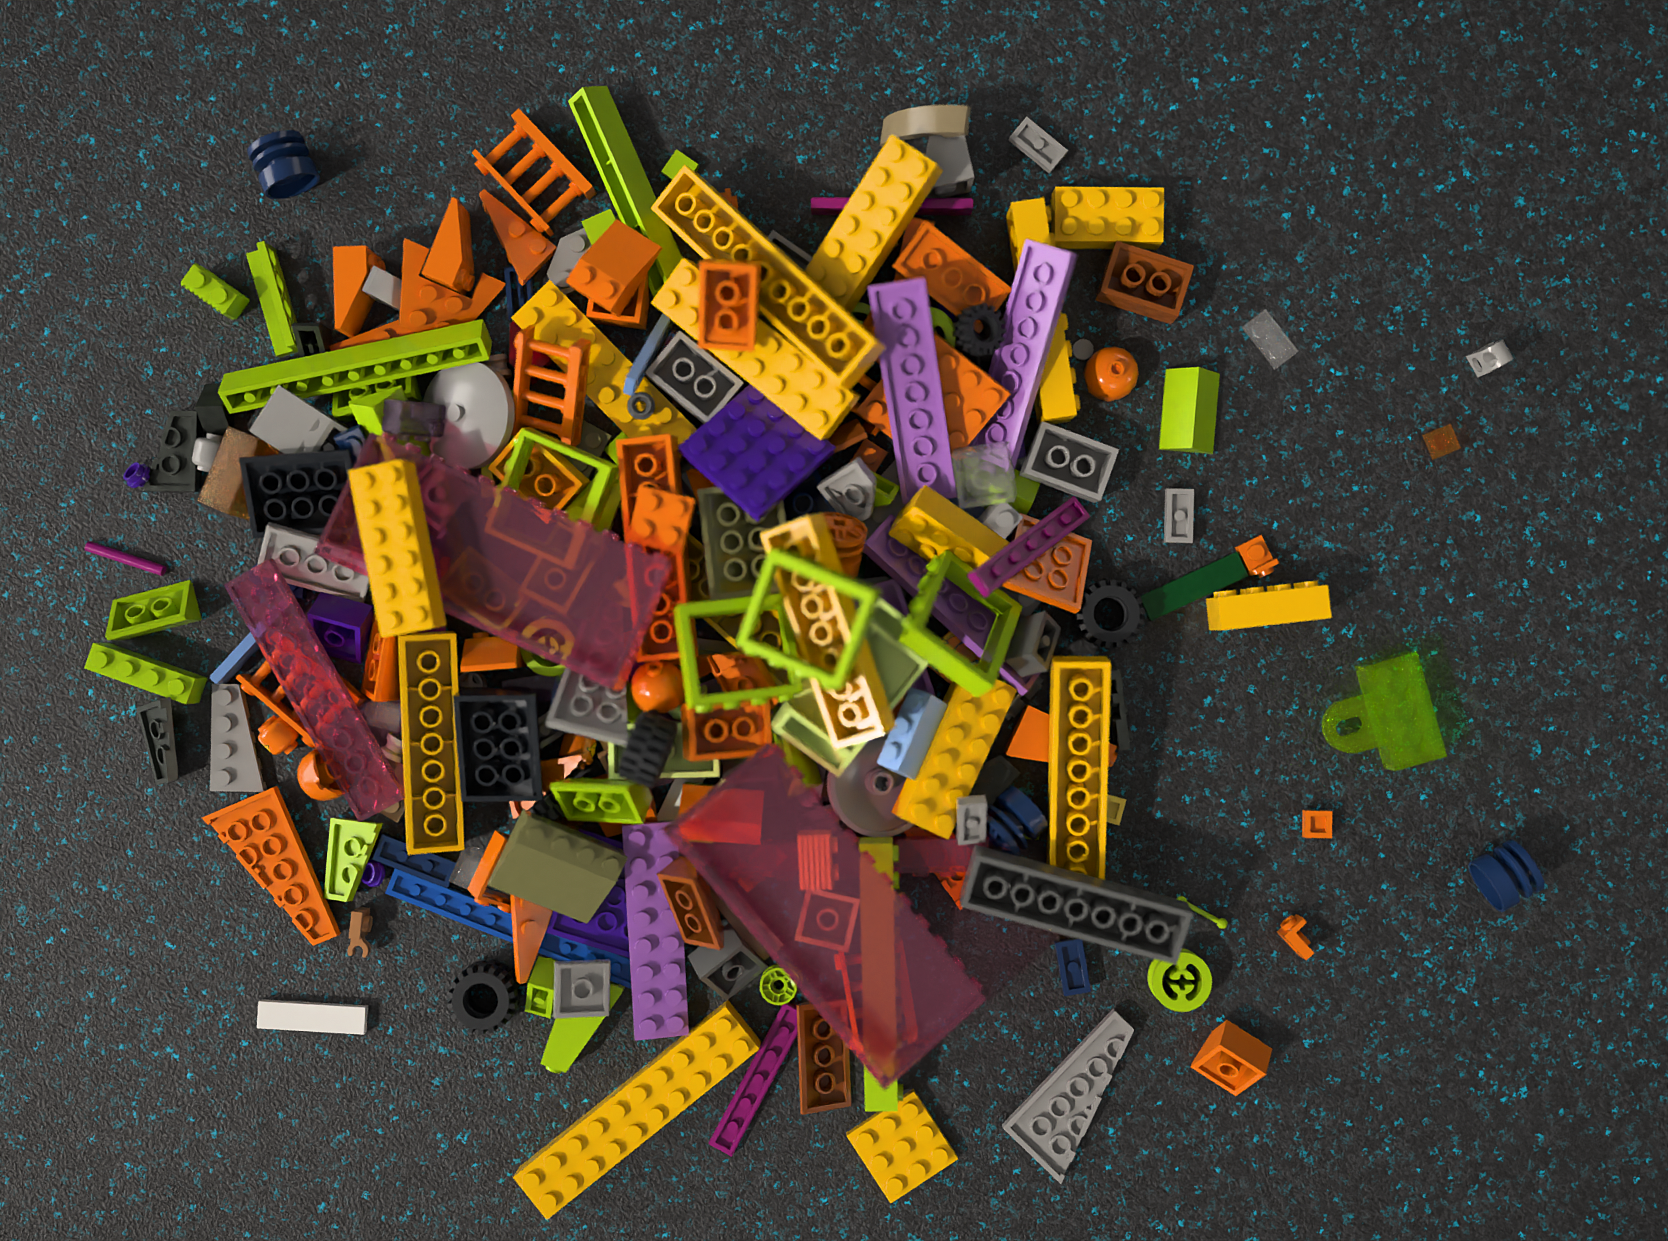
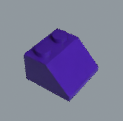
[308,592,373,664]

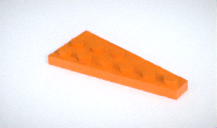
[202,786,341,946]

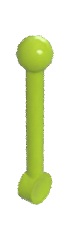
[1176,896,1228,929]

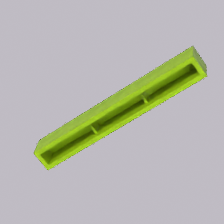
[568,86,683,298]

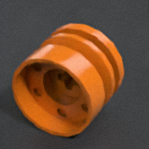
[823,512,867,578]

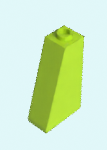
[540,981,625,1073]

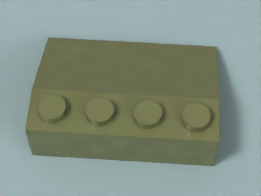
[697,487,786,601]
[487,809,628,923]

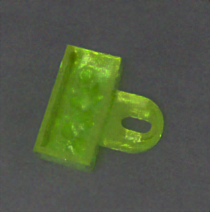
[1322,651,1447,771]

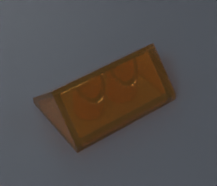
[197,426,279,520]

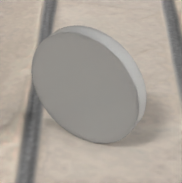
[1072,339,1094,360]

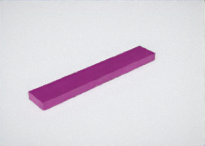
[811,197,973,215]
[967,496,1091,598]
[708,1002,798,1157]

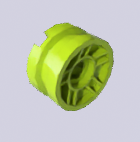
[760,964,798,1005]

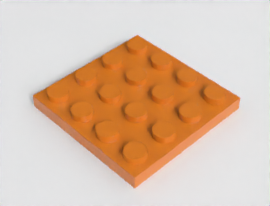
[856,331,1011,463]

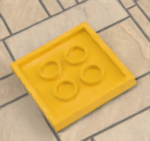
[846,1089,958,1203]

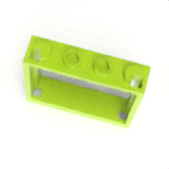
[485,428,619,570]
[736,547,883,691]
[898,550,1023,698]
[673,593,803,713]

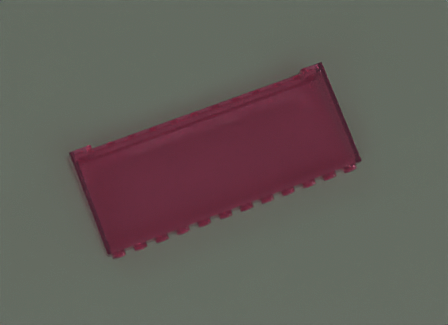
[313,431,672,692]
[663,742,986,1091]

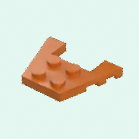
[399,238,506,333]
[680,651,779,713]

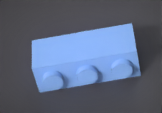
[877,687,948,780]

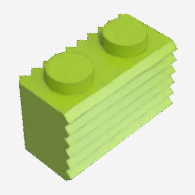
[181,263,250,320]

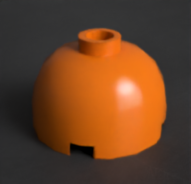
[1083,346,1139,401]
[631,660,685,713]
[297,745,353,801]

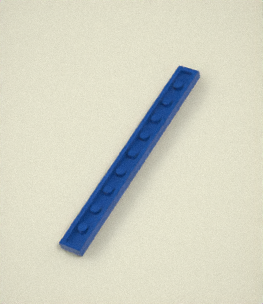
[385,868,631,989]

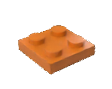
[627,486,696,554]

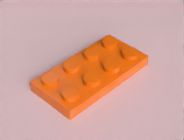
[892,221,1012,334]

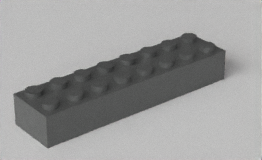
[959,845,1193,965]

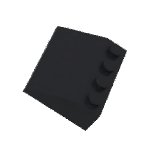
[239,449,360,538]
[453,687,544,802]

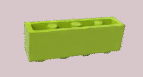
[84,643,208,704]

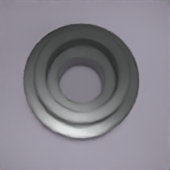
[627,392,655,420]

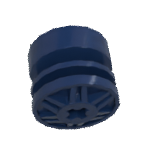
[247,130,320,200]
[986,785,1049,856]
[1468,839,1545,912]

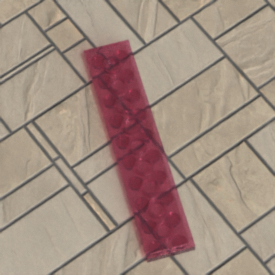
[224,558,405,823]

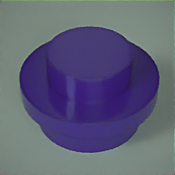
[123,462,150,488]
[361,860,385,887]

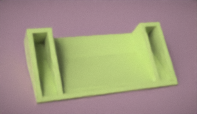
[771,597,929,777]

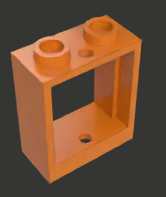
[467,830,511,913]

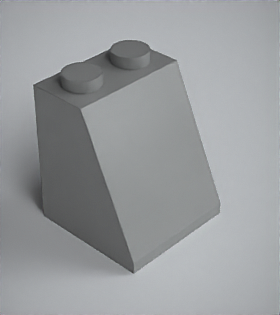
[925,135,974,198]

